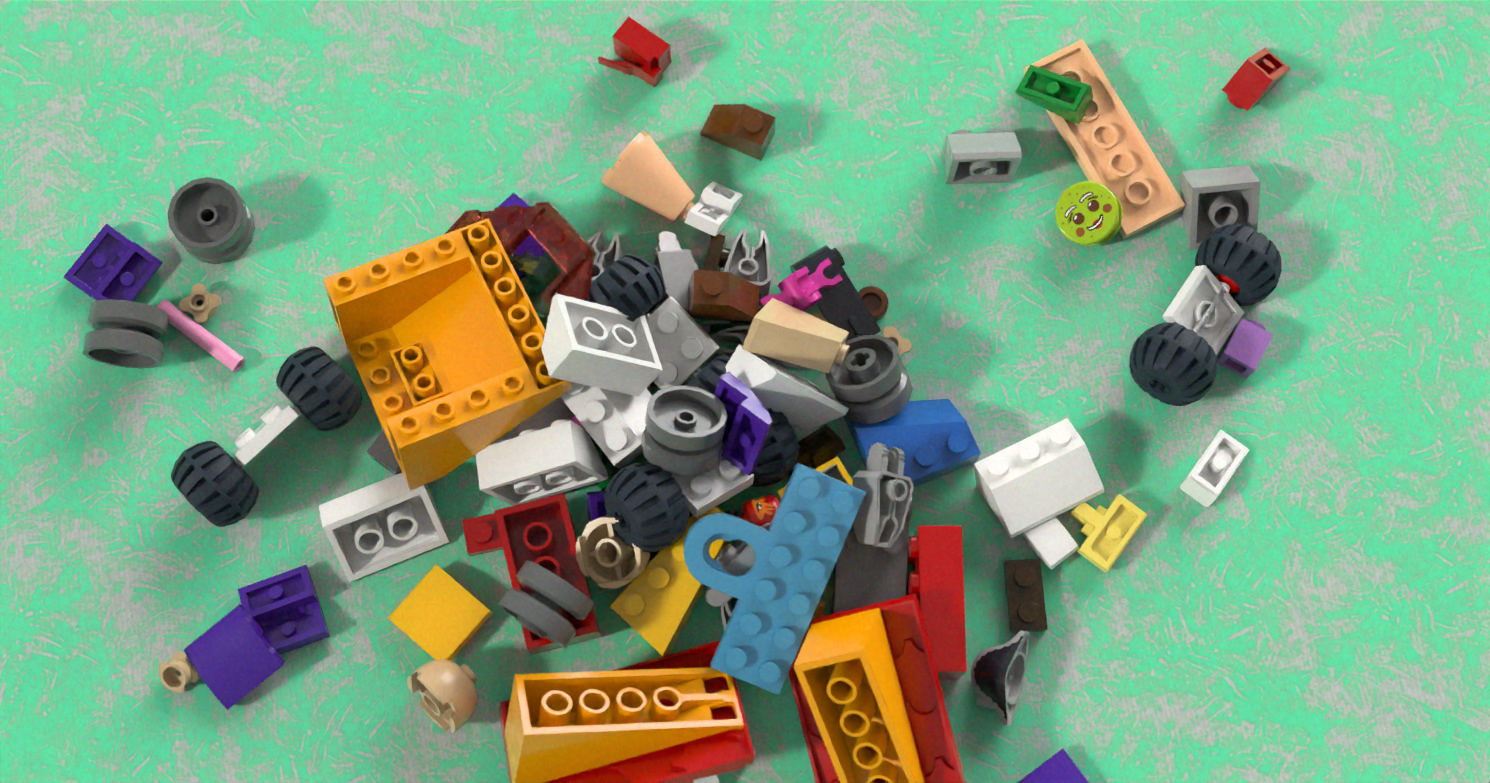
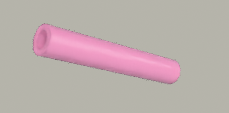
[156,299,246,373]

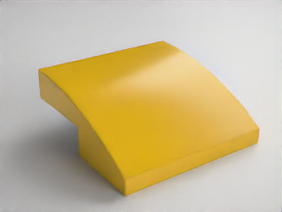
[388,564,492,661]

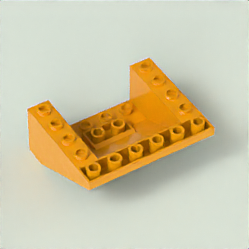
[323,218,572,490]

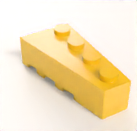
[610,506,730,656]

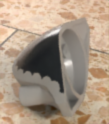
[971,631,1030,726]

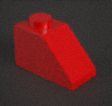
[1222,48,1291,111]

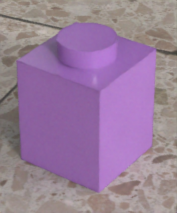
[1217,318,1273,379]

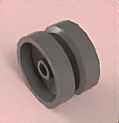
[167,177,255,264]
[82,299,169,369]
[825,335,913,424]
[641,386,727,476]
[498,560,595,648]

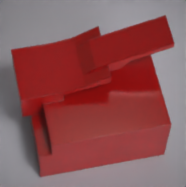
[598,16,671,88]

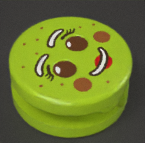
[1055,181,1123,247]

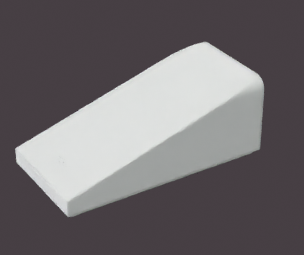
[1180,429,1249,507]

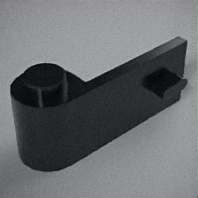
[790,245,881,342]

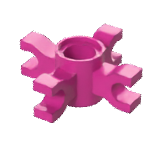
[759,258,843,312]

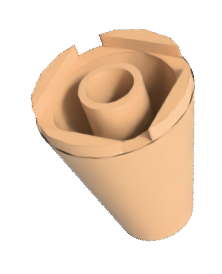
[600,130,695,222]

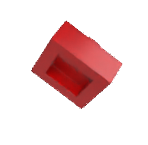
[462,513,503,556]

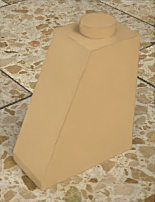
[742,298,850,373]

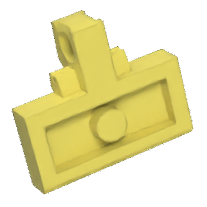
[1069,494,1148,573]

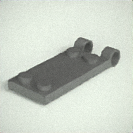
[831,496,912,615]

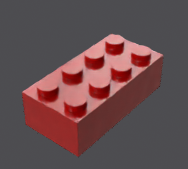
[494,493,601,655]
[907,525,967,680]

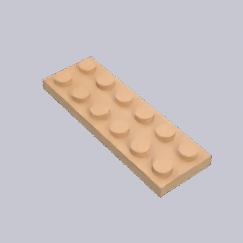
[1023,39,1185,239]

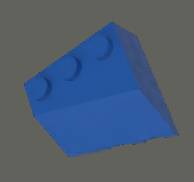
[843,399,981,487]

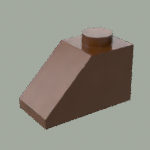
[700,104,776,161]
[688,270,759,321]

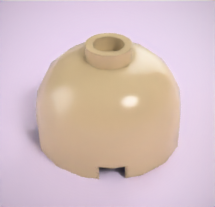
[576,515,650,589]
[407,659,478,733]

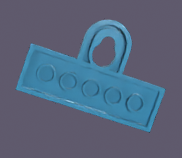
[683,463,866,695]

